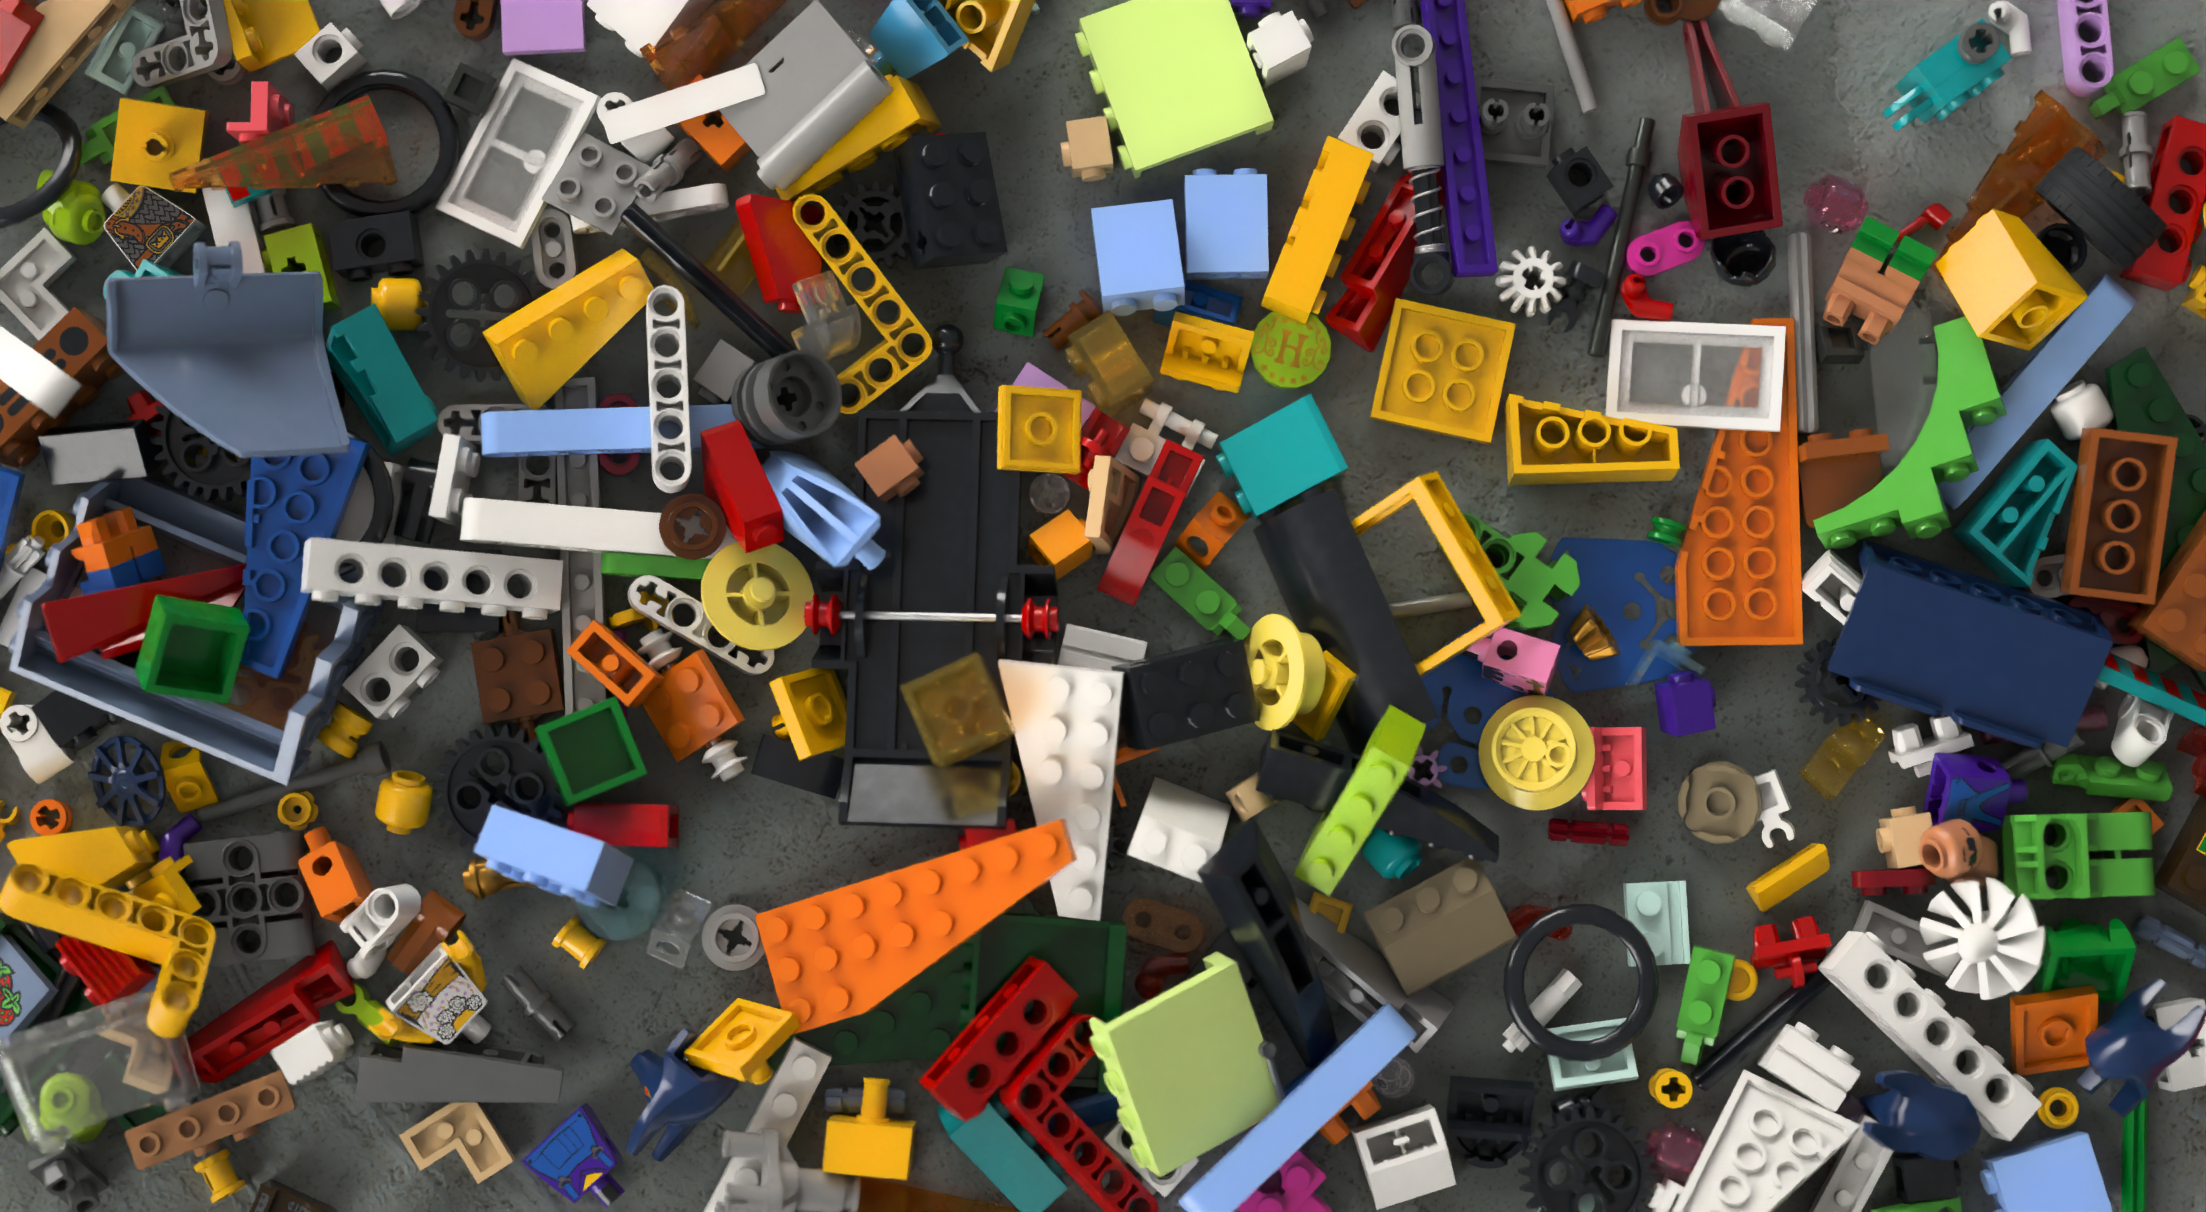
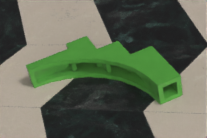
[1813,316,2007,550]

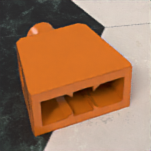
[298,826,374,924]

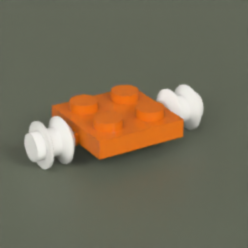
[637,628,748,782]

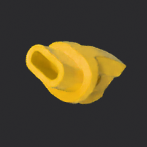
[607,591,674,632]

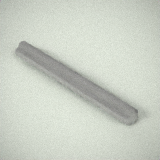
[1787,232,1819,434]

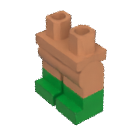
[1823,216,1938,345]

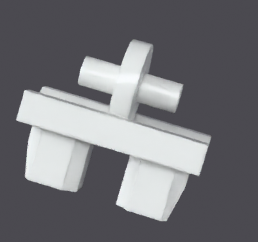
[1888,713,1974,778]

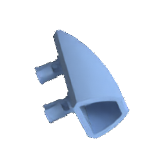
[762,451,886,570]

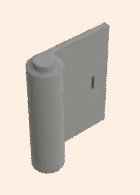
[718,0,894,191]

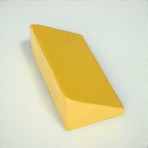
[1746,843,1830,912]

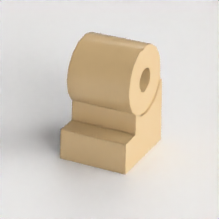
[1224,772,1278,823]

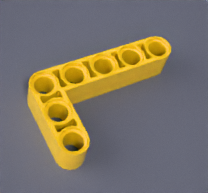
[792,193,932,414]
[0,863,216,1038]

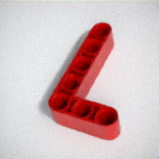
[999,1011,1159,1212]

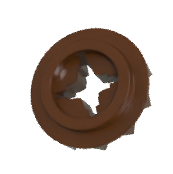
[659,493,726,560]

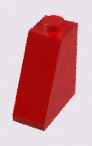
[736,194,823,314]
[700,420,784,553]
[567,803,680,847]

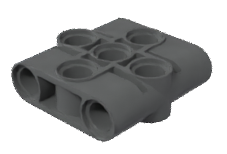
[183,831,316,967]

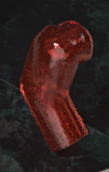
[1135,952,1189,1000]

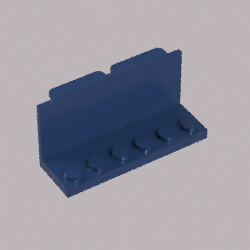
[1827,539,2114,749]

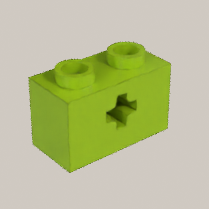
[262,223,341,313]

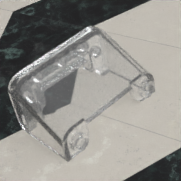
[0,991,202,1153]

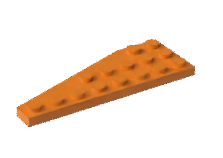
[1675,318,1803,647]
[755,819,1077,1035]

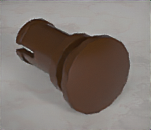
[1042,290,1107,352]

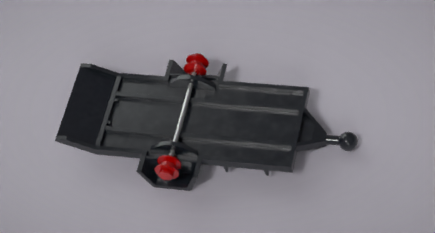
[804,324,1060,830]

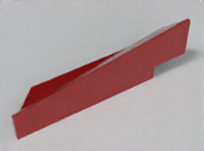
[1325,167,1445,353]
[41,564,246,664]
[173,940,355,1083]

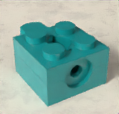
[1882,18,2012,132]

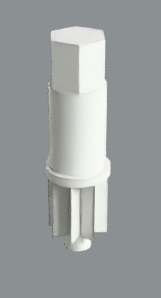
[0,535,45,599]
[1502,968,1583,1053]

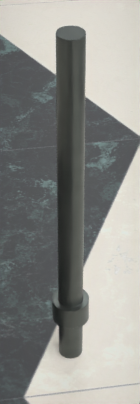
[1587,117,1656,358]

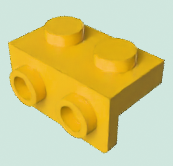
[1160,311,1255,393]
[124,854,202,915]

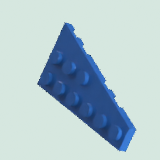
[240,436,371,679]

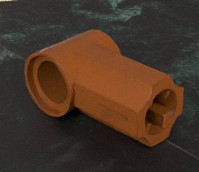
[386,890,467,975]

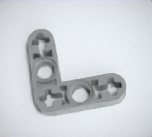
[132,0,233,87]
[437,404,558,505]

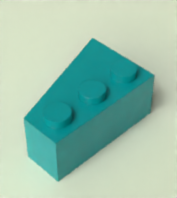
[325,303,438,456]

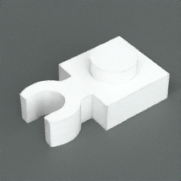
[1754,769,1795,848]

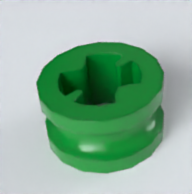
[1646,517,1688,547]

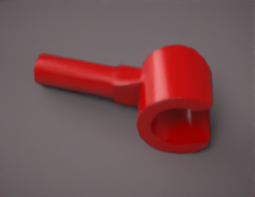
[1896,203,1952,243]

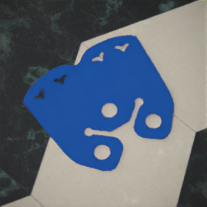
[1550,537,1697,693]
[1421,617,1556,789]

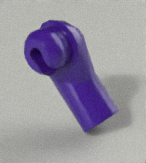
[1559,204,1618,247]
[158,813,203,875]

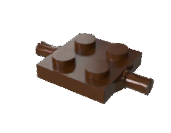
[471,610,565,742]

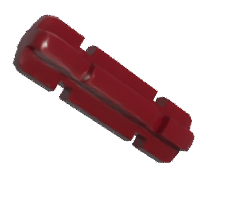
[1547,818,1630,846]

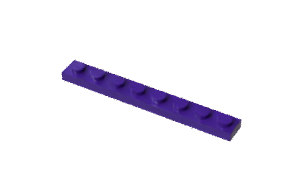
[1420,0,1498,278]

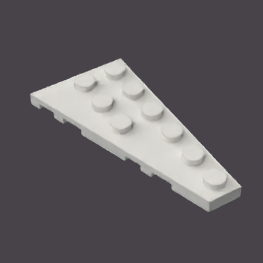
[998,659,1124,921]
[1672,1069,1860,1212]

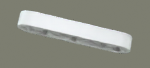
[570,183,730,234]
[627,575,775,676]

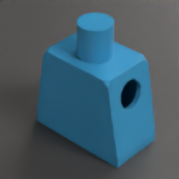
[870,0,969,79]

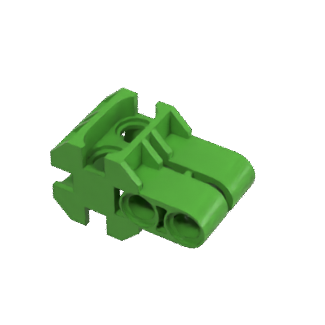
[1436,512,1580,633]
[2000,812,2155,899]

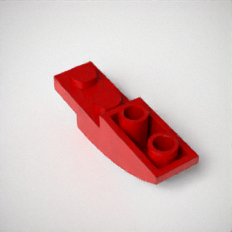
[1097,439,1204,606]

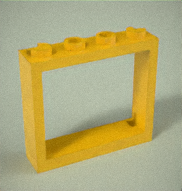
[1351,471,1522,678]

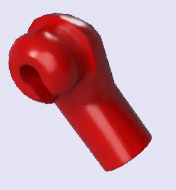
[1620,273,1673,321]

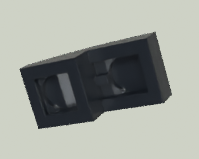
[751,734,844,799]

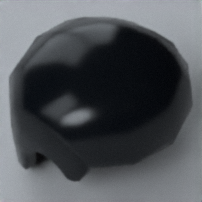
[1710,230,1776,287]

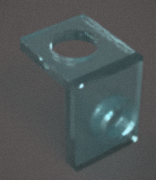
[1626,639,1706,687]

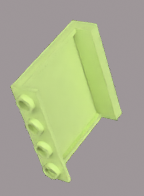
[1075,0,1274,179]
[1089,952,1278,1178]

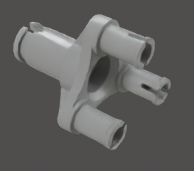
[714,1129,860,1212]

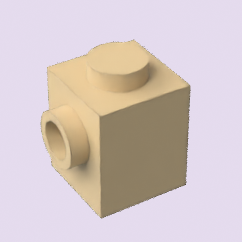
[1060,116,1113,182]
[1876,806,1933,868]

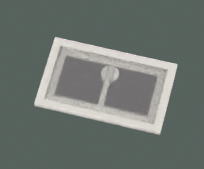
[435,58,601,250]
[1605,319,1786,432]

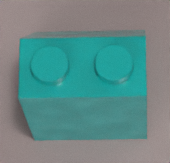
[1215,394,1348,520]

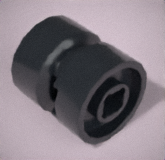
[2034,223,2088,275]

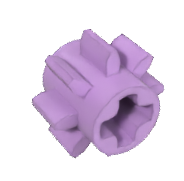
[1406,745,1447,789]

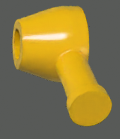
[5,509,76,555]

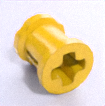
[552,915,608,970]
[1648,1068,1693,1109]
[193,1149,247,1204]

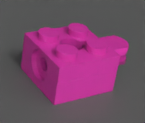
[1237,1121,1333,1212]

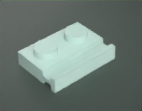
[1623,880,1691,967]
[1547,1018,1638,1091]

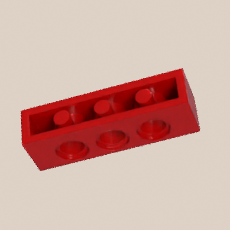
[2120,115,2206,292]
[918,956,1079,1123]

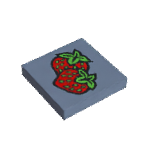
[0,934,58,1053]

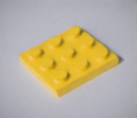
[1369,298,1516,445]

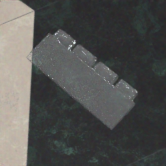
[1868,301,1938,467]

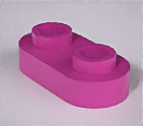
[1624,221,1705,278]

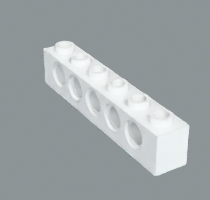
[301,537,563,620]
[1817,931,2042,1141]

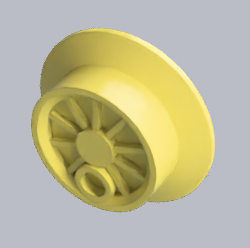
[701,541,814,651]
[1244,614,1325,731]
[1478,695,1595,811]

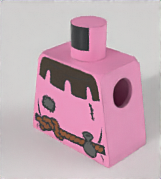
[1462,627,1561,696]

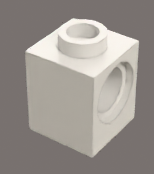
[294,22,367,92]

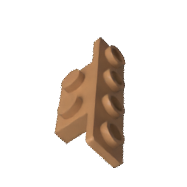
[125,1070,297,1170]

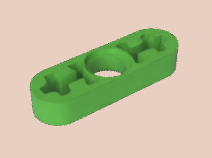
[600,552,711,582]

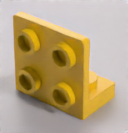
[223,0,321,72]

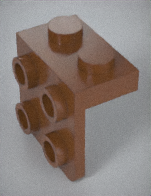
[1798,428,1890,529]

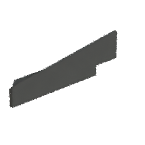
[356,1039,564,1102]

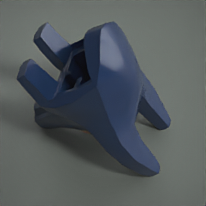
[2077,978,2206,1118]
[626,1028,739,1162]
[1859,1070,1981,1160]

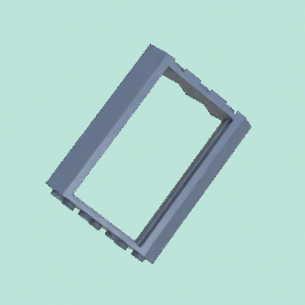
[9,477,392,786]

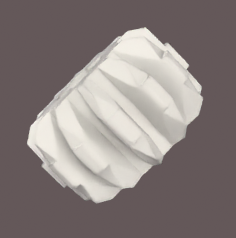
[1495,246,1566,317]

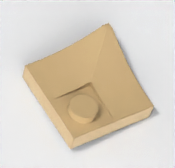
[1084,456,1140,555]

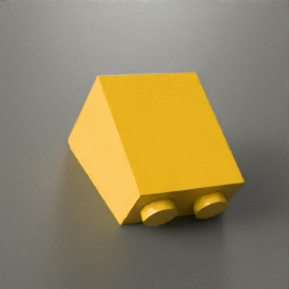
[1935,209,2088,351]
[6,826,159,890]

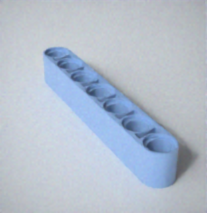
[1939,273,2138,510]
[480,404,766,457]
[1178,1002,1417,1212]

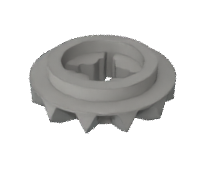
[702,904,765,971]

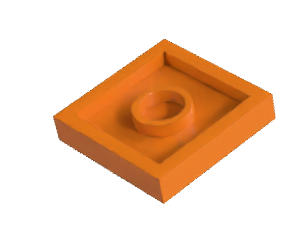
[2010,985,2098,1076]

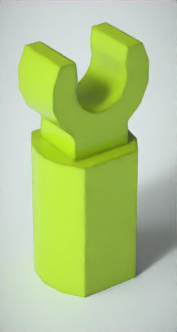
[335,983,400,1047]

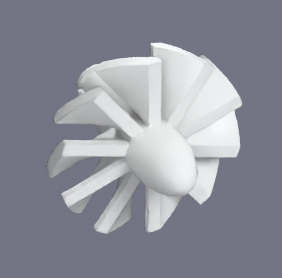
[1920,877,2046,1000]

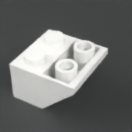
[1351,1104,1456,1210]

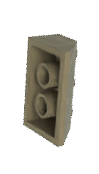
[1363,858,1517,997]

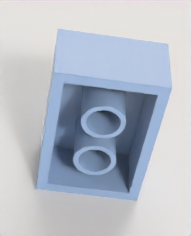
[474,805,634,909]

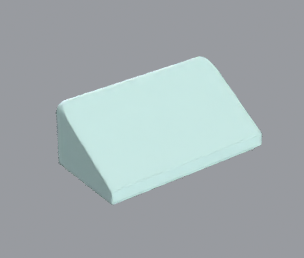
[85,6,165,95]

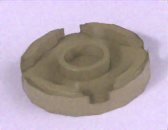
[1678,761,1762,844]

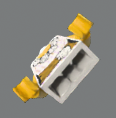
[368,930,491,1045]

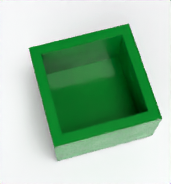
[135,595,250,704]
[534,696,647,806]

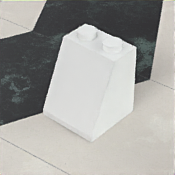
[586,0,713,58]
[1126,777,1232,883]

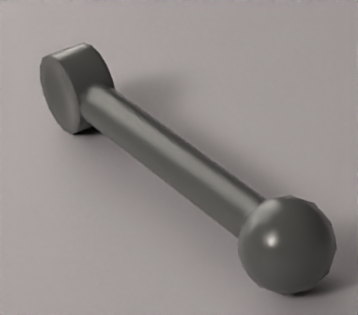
[1258,1040,1285,1104]

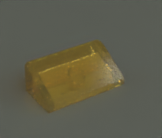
[703,217,756,297]

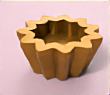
[1569,604,1621,661]

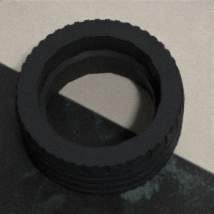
[2034,146,2167,270]

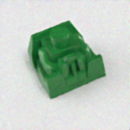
[2033,918,2136,1003]

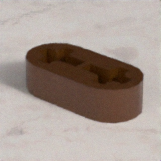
[454,0,499,41]

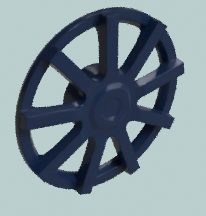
[88,736,166,827]

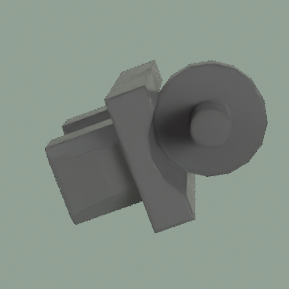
[27,1141,109,1212]

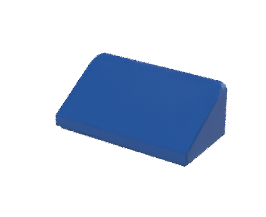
[1152,279,1243,328]
[1048,1091,1120,1132]

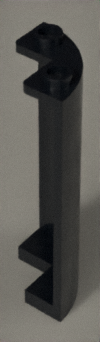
[1253,486,1438,753]

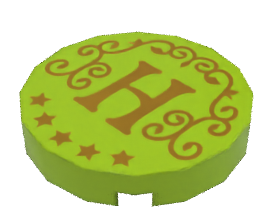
[1250,311,1331,390]

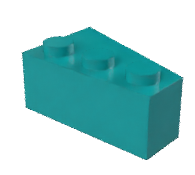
[1951,439,2078,587]
[935,1080,1068,1212]

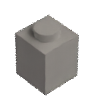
[693,339,756,405]

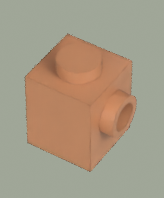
[854,434,925,503]

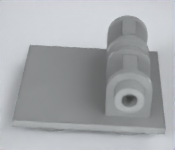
[541,132,651,236]

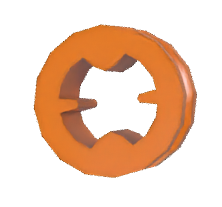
[30,799,73,836]

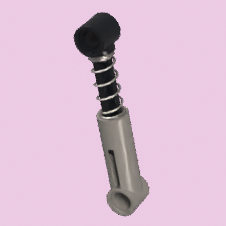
[1392,24,1454,296]

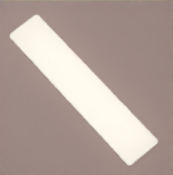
[601,63,765,144]

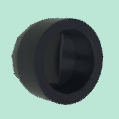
[1648,173,1684,209]

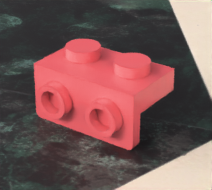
[226,81,295,153]
[1581,727,1647,810]

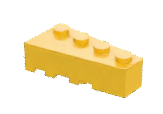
[939,0,1036,72]
[775,74,942,202]
[1260,136,1374,324]
[482,248,654,410]
[1504,394,1680,486]

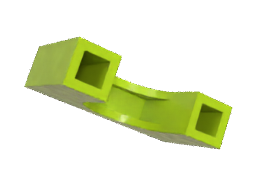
[1293,705,1427,896]

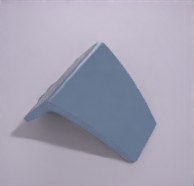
[106,241,350,458]

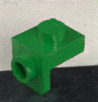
[993,267,1045,337]

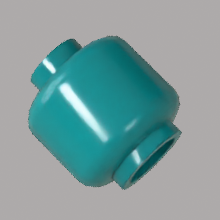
[1361,826,1423,880]

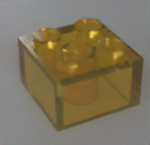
[1065,310,1154,417]
[900,652,1017,769]

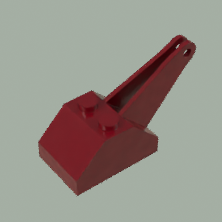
[1677,20,1783,240]

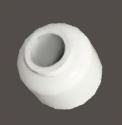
[2051,380,2114,440]

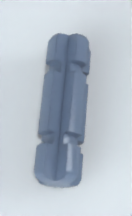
[2133,915,2206,969]
[824,1087,906,1113]

